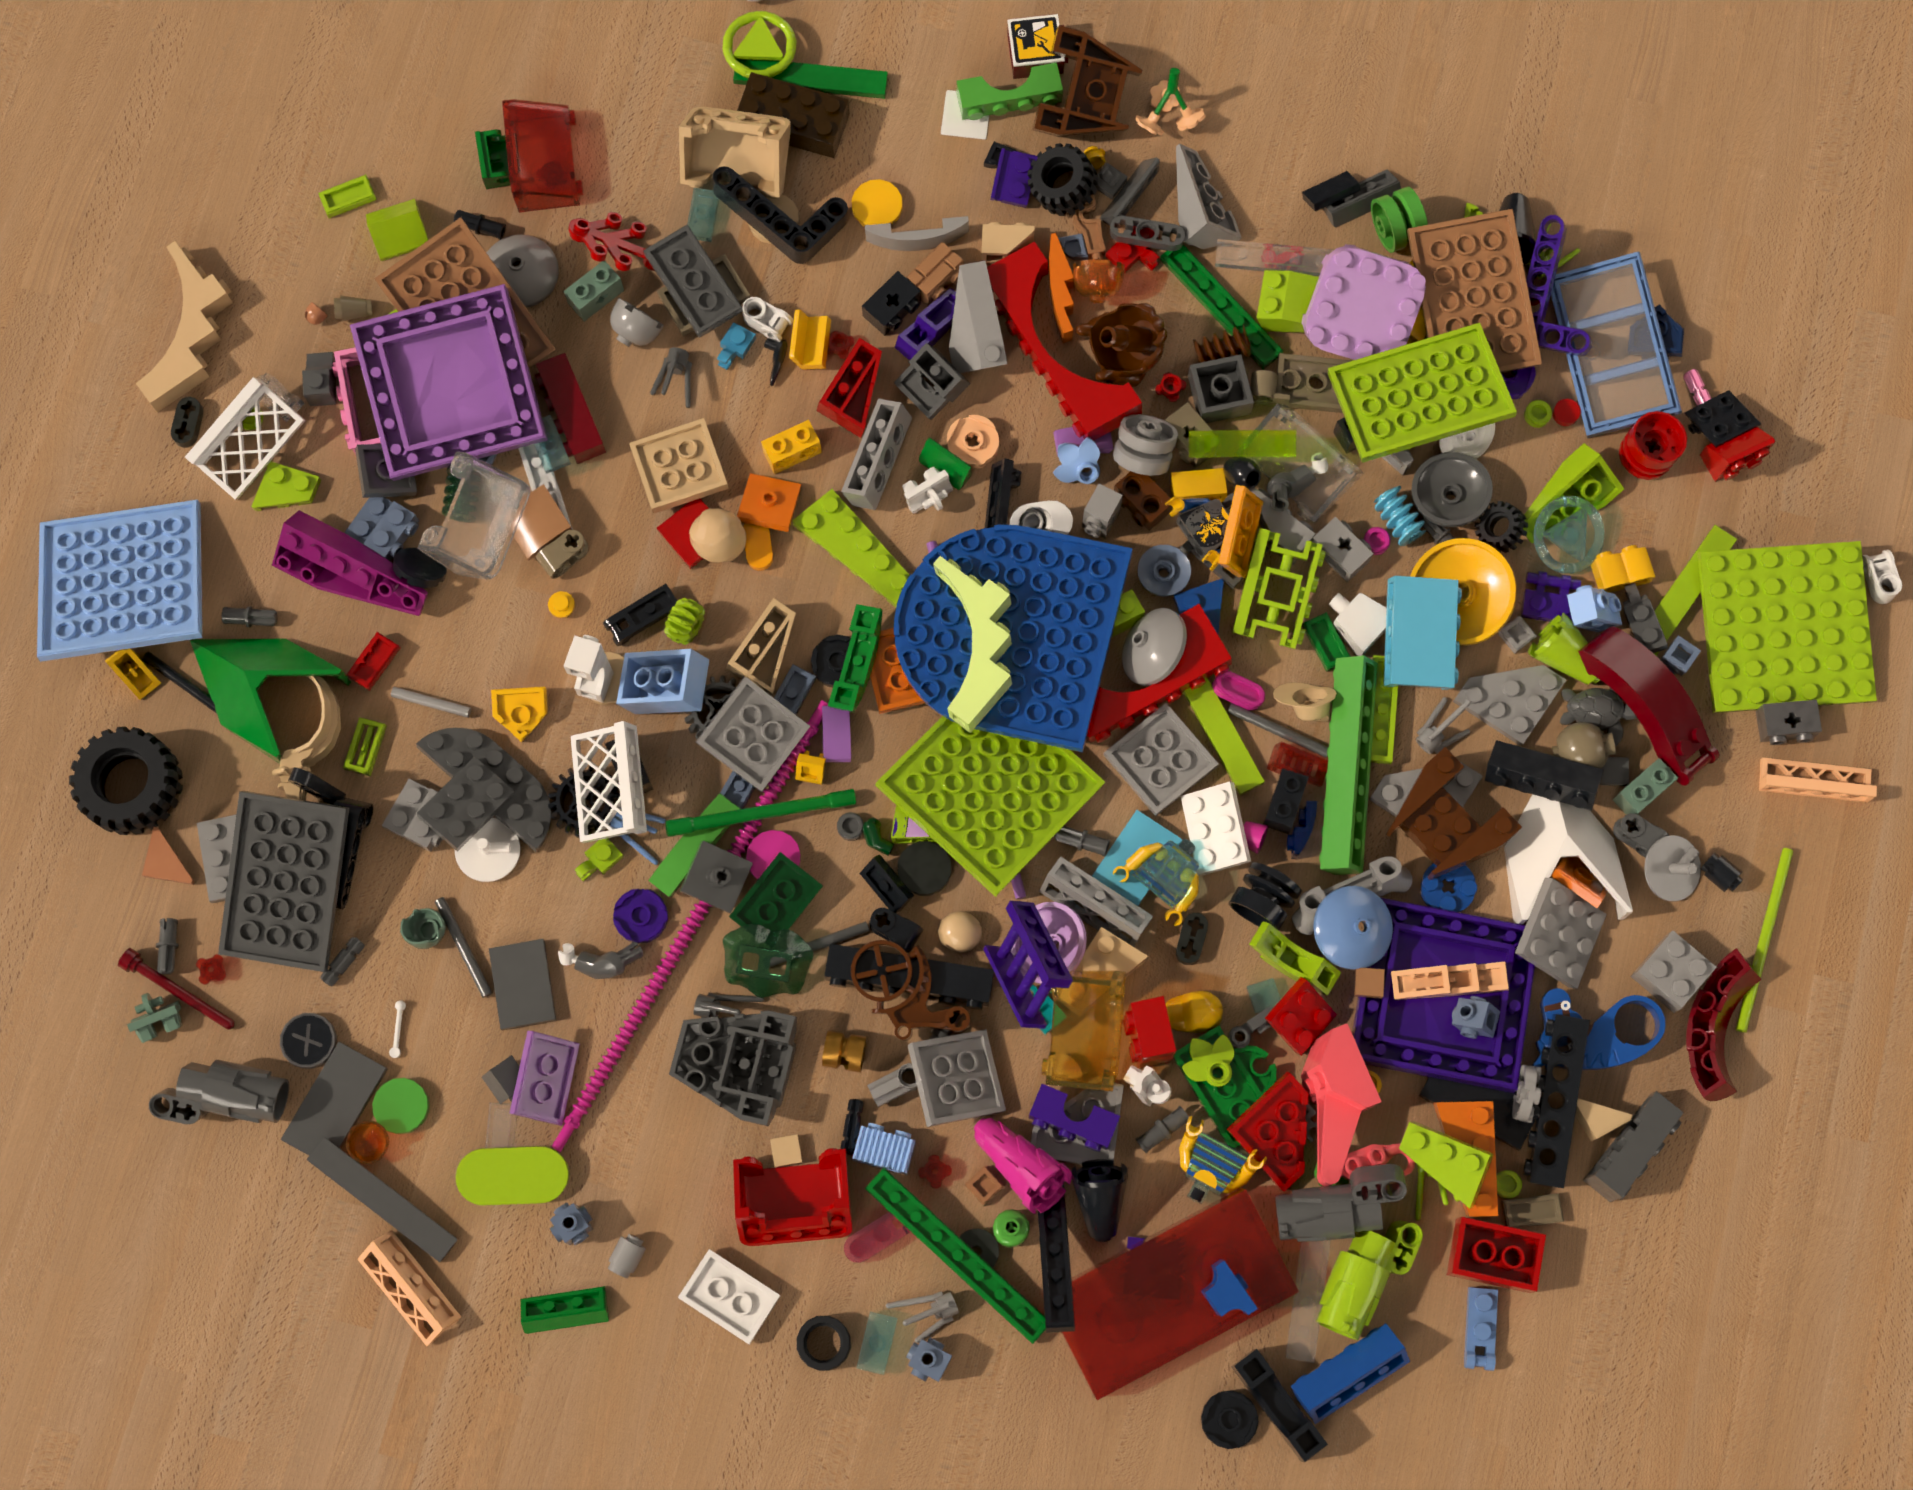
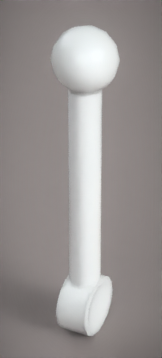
[389,1000,406,1058]

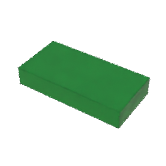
[1302,612,1351,672]

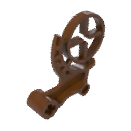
[851,940,971,1041]

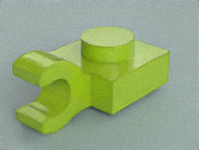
[575,838,624,882]

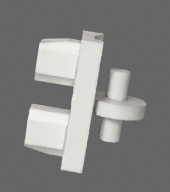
[902,467,953,514]
[1123,1065,1171,1107]

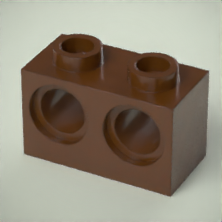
[1114,471,1173,531]

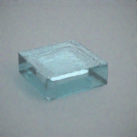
[1246,978,1281,1014]

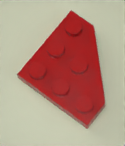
[1227,1072,1309,1192]

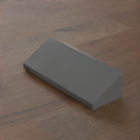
[1100,157,1160,226]
[1323,169,1401,227]

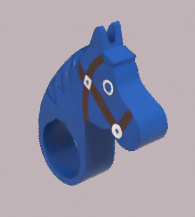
[1532,988,1666,1070]

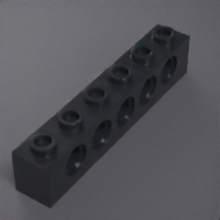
[1523,1014,1590,1189]

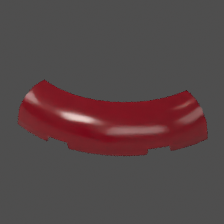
[1686,948,1762,1102]

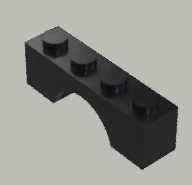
[1231,1349,1328,1462]

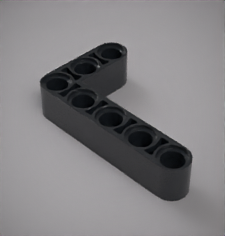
[713,166,848,264]

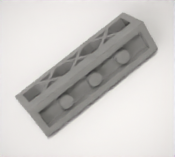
[1039,857,1153,947]

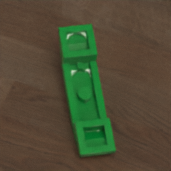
[828,604,883,712]

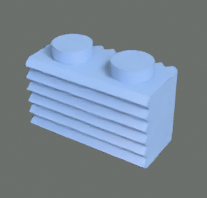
[852,1123,916,1175]

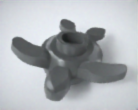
[1559,687,1637,747]

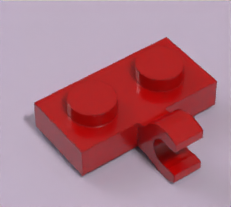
[1106,226,1160,274]

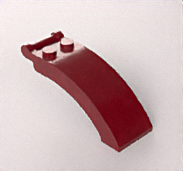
[1578,626,1720,786]

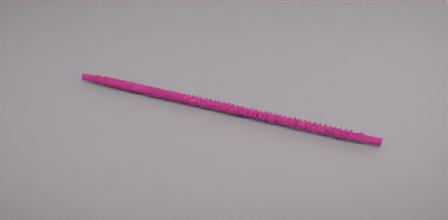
[551,700,828,1153]

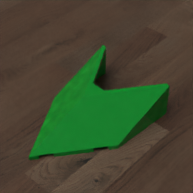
[190,638,351,764]

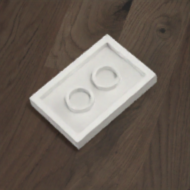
[1181,782,1251,876]
[678,1249,781,1345]

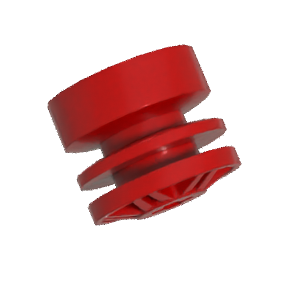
[1619,411,1687,480]

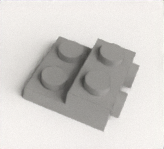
[382,779,443,852]

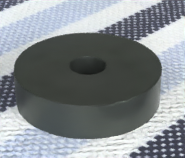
[959,1229,999,1268]

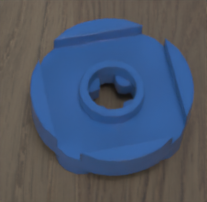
[1420,863,1477,913]

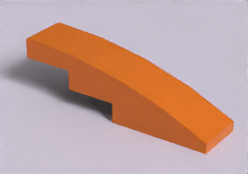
[1048,232,1074,343]

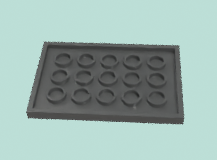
[218,791,350,972]

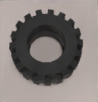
[1027,143,1098,216]

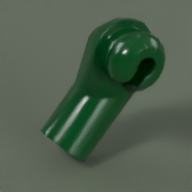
[863,818,895,856]

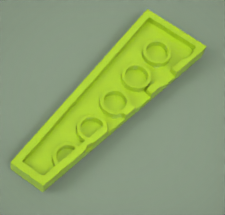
[792,489,910,608]

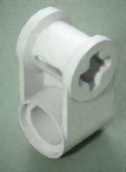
[743,297,794,342]
[1862,550,1902,604]

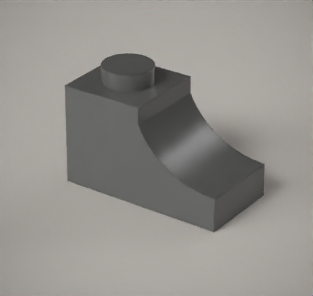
[302,352,337,407]

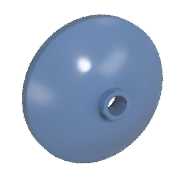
[1313,886,1393,970]

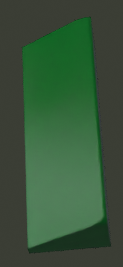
[520,1286,609,1334]

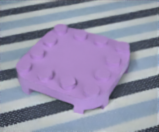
[1302,244,1426,360]

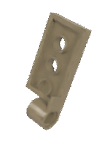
[1250,353,1352,413]

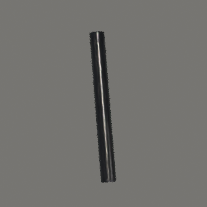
[142,651,217,714]

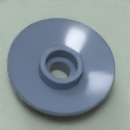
[1137,545,1191,597]

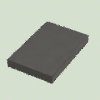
[489,939,557,1031]

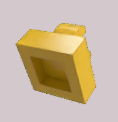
[795,751,826,785]

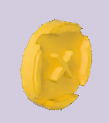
[851,179,903,227]

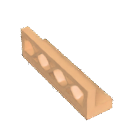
[1759,758,1877,803]
[358,1230,461,1346]

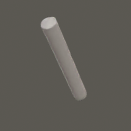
[391,687,471,718]

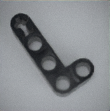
[334,798,374,910]

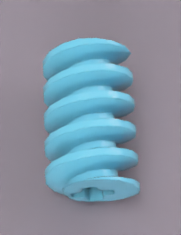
[1374,486,1426,546]

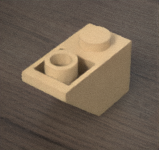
[981,222,1035,264]

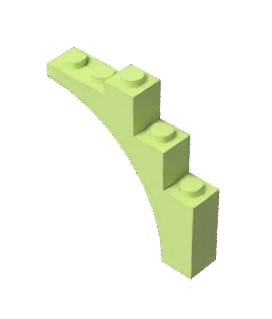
[933,556,1012,733]

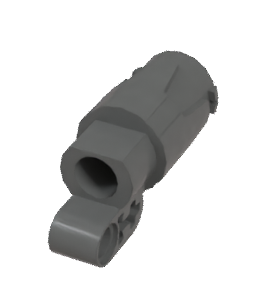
[149,1060,289,1124]
[1275,1164,1407,1242]

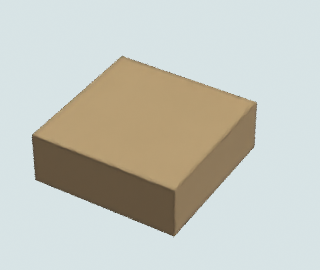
[770,1134,803,1168]

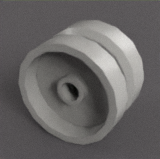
[1113,414,1178,476]

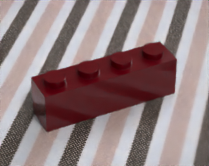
[535,353,606,464]

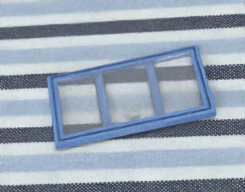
[1551,252,1682,438]

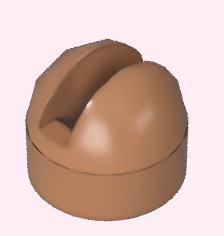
[305,302,328,325]

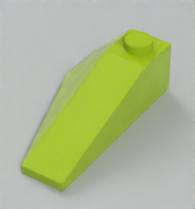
[1523,443,1624,543]

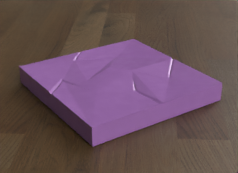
[350,284,548,481]

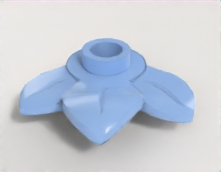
[1053,437,1100,484]

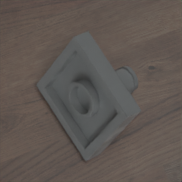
[680,841,753,913]

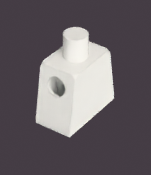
[1329,593,1387,656]

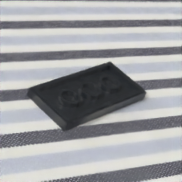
[1419,1077,1535,1151]

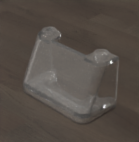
[1236,404,1364,523]
[417,451,530,580]

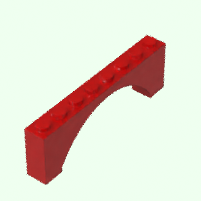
[987,241,1142,441]

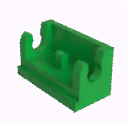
[475,129,514,189]

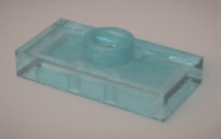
[687,188,719,242]
[534,415,571,474]
[856,1312,898,1375]

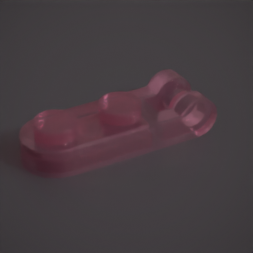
[844,1212,912,1263]

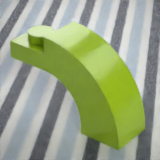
[1249,921,1342,996]

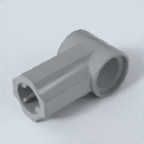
[867,1063,918,1107]

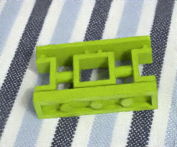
[1232,528,1326,649]

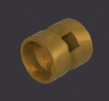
[822,1030,867,1073]

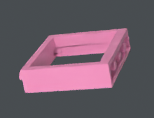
[332,347,381,455]

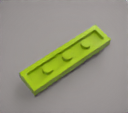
[1371,655,1398,764]

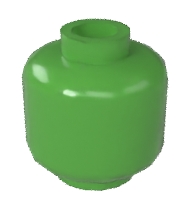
[993,1209,1030,1248]

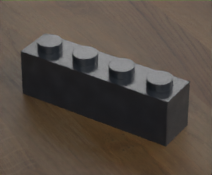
[1485,740,1604,811]

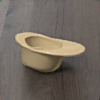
[1273,683,1337,722]

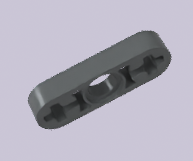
[1110,215,1185,251]

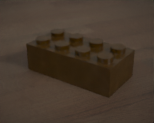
[737,72,850,158]

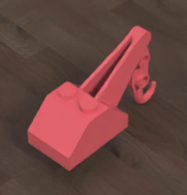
[1300,1023,1416,1186]

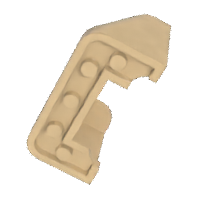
[679,107,791,199]

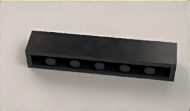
[824,944,994,1010]

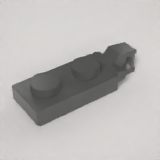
[1623,583,1668,653]

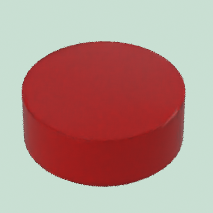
[1552,399,1581,427]

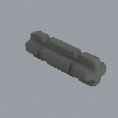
[320,937,365,987]

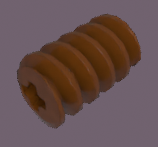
[1193,324,1251,363]

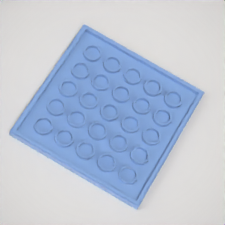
[37,500,203,662]

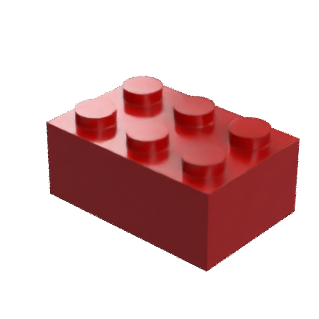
[1122,996,1176,1069]
[1446,1217,1546,1293]

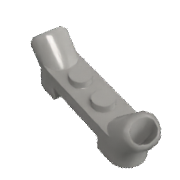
[1292,856,1412,935]

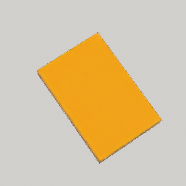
[1218,485,1263,578]

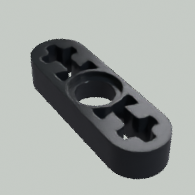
[288,767,346,805]

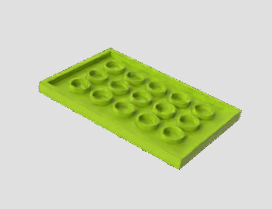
[1328,323,1517,463]

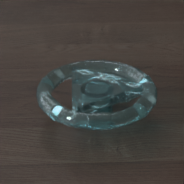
[1534,496,1605,574]

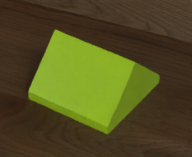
[366,199,429,261]

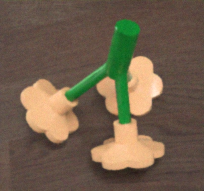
[1135,68,1206,136]

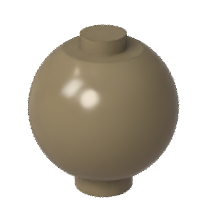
[1552,722,1616,769]

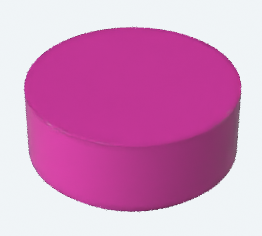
[1363,527,1391,555]

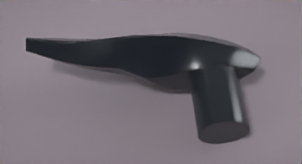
[764,338,787,386]

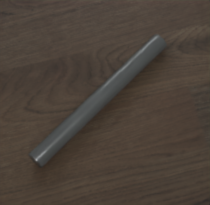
[1227,703,1328,758]
[435,897,492,998]
[763,921,870,969]

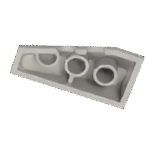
[1176,143,1242,249]
[949,261,1007,373]

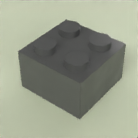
[1188,354,1254,423]

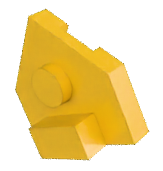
[491,687,548,742]

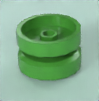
[1371,186,1428,253]

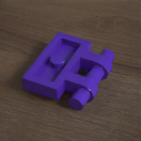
[1521,571,1581,622]

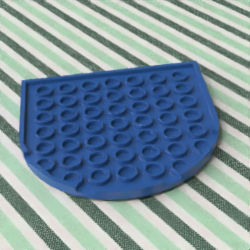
[894,525,1133,752]

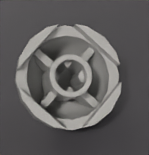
[610,298,664,347]

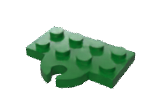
[1173,1026,1277,1150]

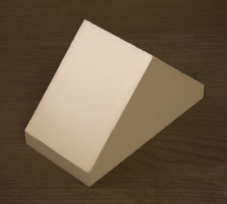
[1575,1098,1632,1141]

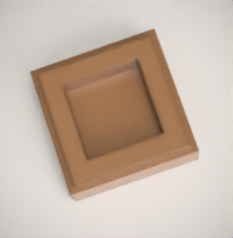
[1354,968,1385,999]
[965,1166,1004,1206]

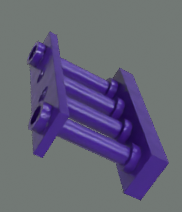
[983,900,1073,1029]

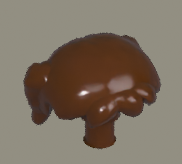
[1076,303,1167,387]

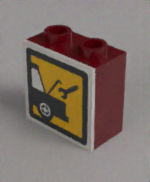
[1007,14,1068,79]

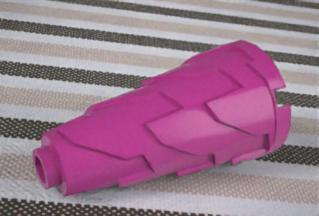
[974,1118,1072,1214]

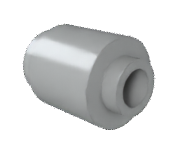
[608,1234,646,1279]

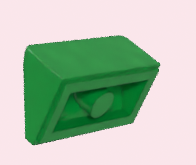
[919,438,971,490]

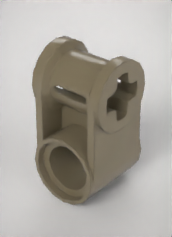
[536,530,588,579]

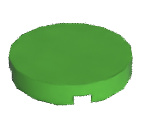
[372,1078,430,1134]

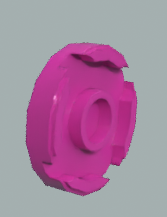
[746,830,801,880]

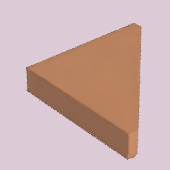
[142,827,195,885]

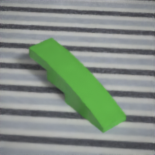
[648,793,741,897]

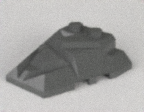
[669,1011,797,1127]

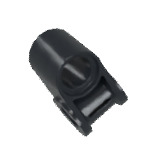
[869,908,923,953]

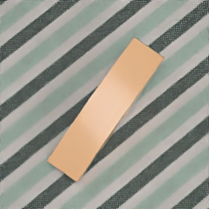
[1391,961,1509,1000]

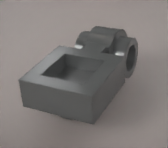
[1227,1006,1272,1049]

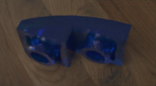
[1287,801,1317,859]

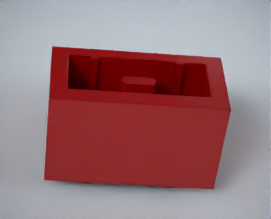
[1700,427,1776,482]

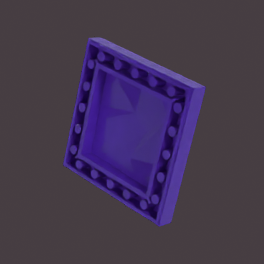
[1352,898,1535,1093]

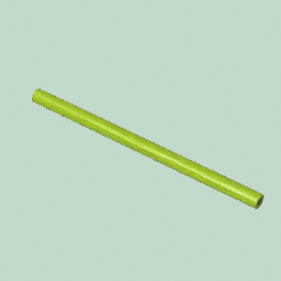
[1735,848,1793,1033]

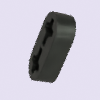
[171,397,204,448]
[1176,913,1208,965]

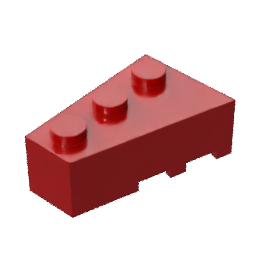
[816,338,882,438]

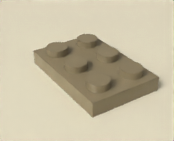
[657,254,750,336]

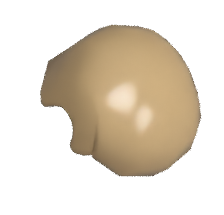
[938,911,982,953]

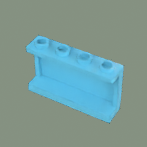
[1384,576,1462,690]

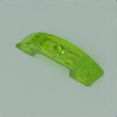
[1189,430,1297,458]

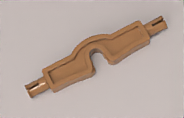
[1071,171,1106,272]

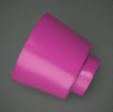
[1243,821,1268,854]

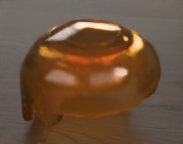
[346,1121,390,1165]

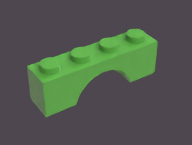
[956,63,1063,120]

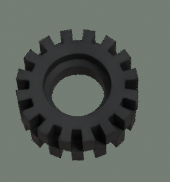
[1475,501,1528,553]

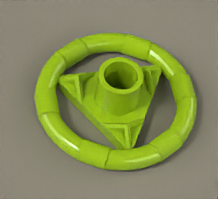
[722,11,797,78]

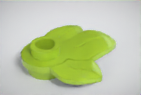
[1182,1034,1234,1087]

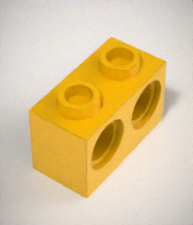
[761,419,822,475]

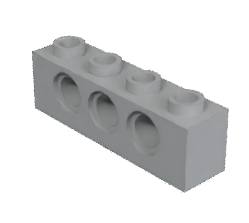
[841,398,912,510]

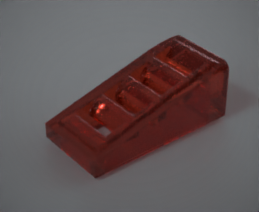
[1267,741,1328,787]

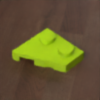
[251,461,321,511]

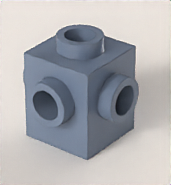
[1452,996,1500,1039]
[550,1203,593,1245]
[906,1338,952,1382]

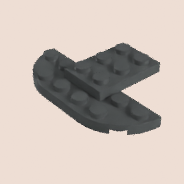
[416,728,551,852]

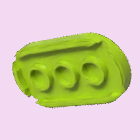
[455,1146,569,1205]

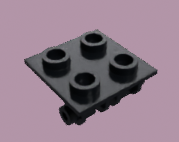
[1684,390,1761,447]

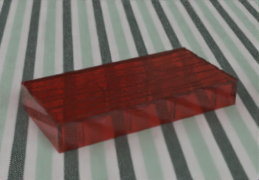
[1041,1188,1299,1400]

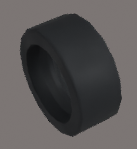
[797,1316,851,1371]

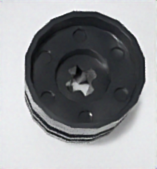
[1228,862,1302,931]

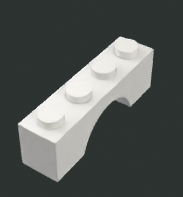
[564,635,614,703]

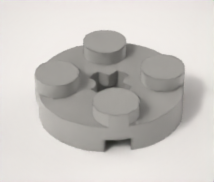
[1512,1065,1541,1123]

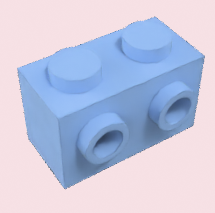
[1567,585,1622,633]

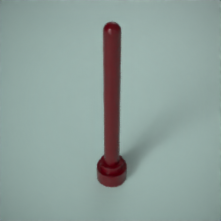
[118,948,235,1030]

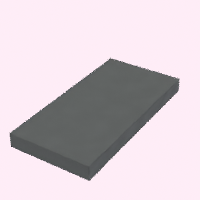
[643,224,743,338]
[280,1042,388,1156]

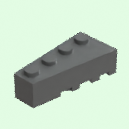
[1583,1091,1684,1202]

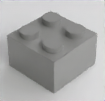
[1630,931,1716,1013]

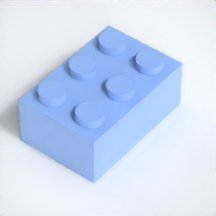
[616,649,709,714]

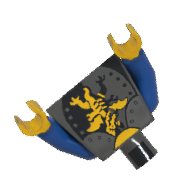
[1165,496,1231,571]

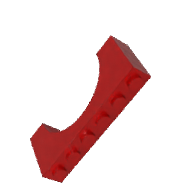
[1087,604,1232,743]

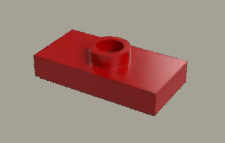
[346,632,401,691]

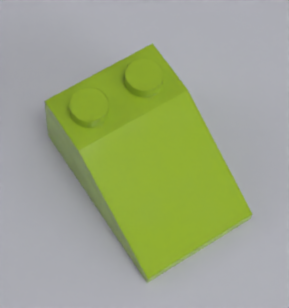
[1257,270,1319,332]

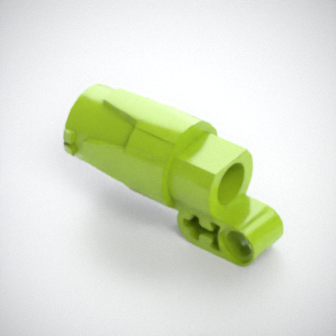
[1316,1221,1423,1341]

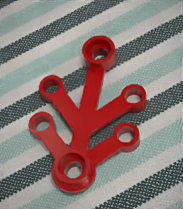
[568,212,655,271]

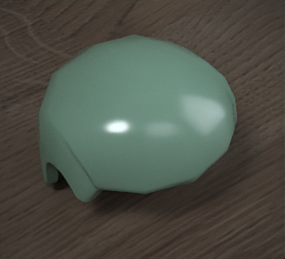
[400,908,446,949]

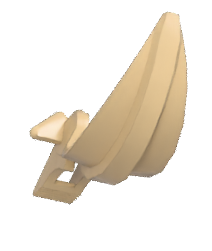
[272,676,341,801]

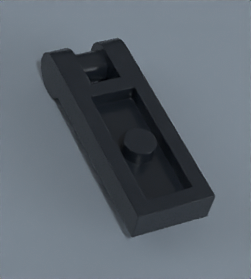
[603,584,677,646]

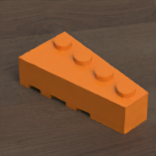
[1433,1101,1498,1217]

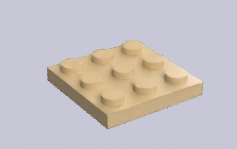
[629,418,729,514]

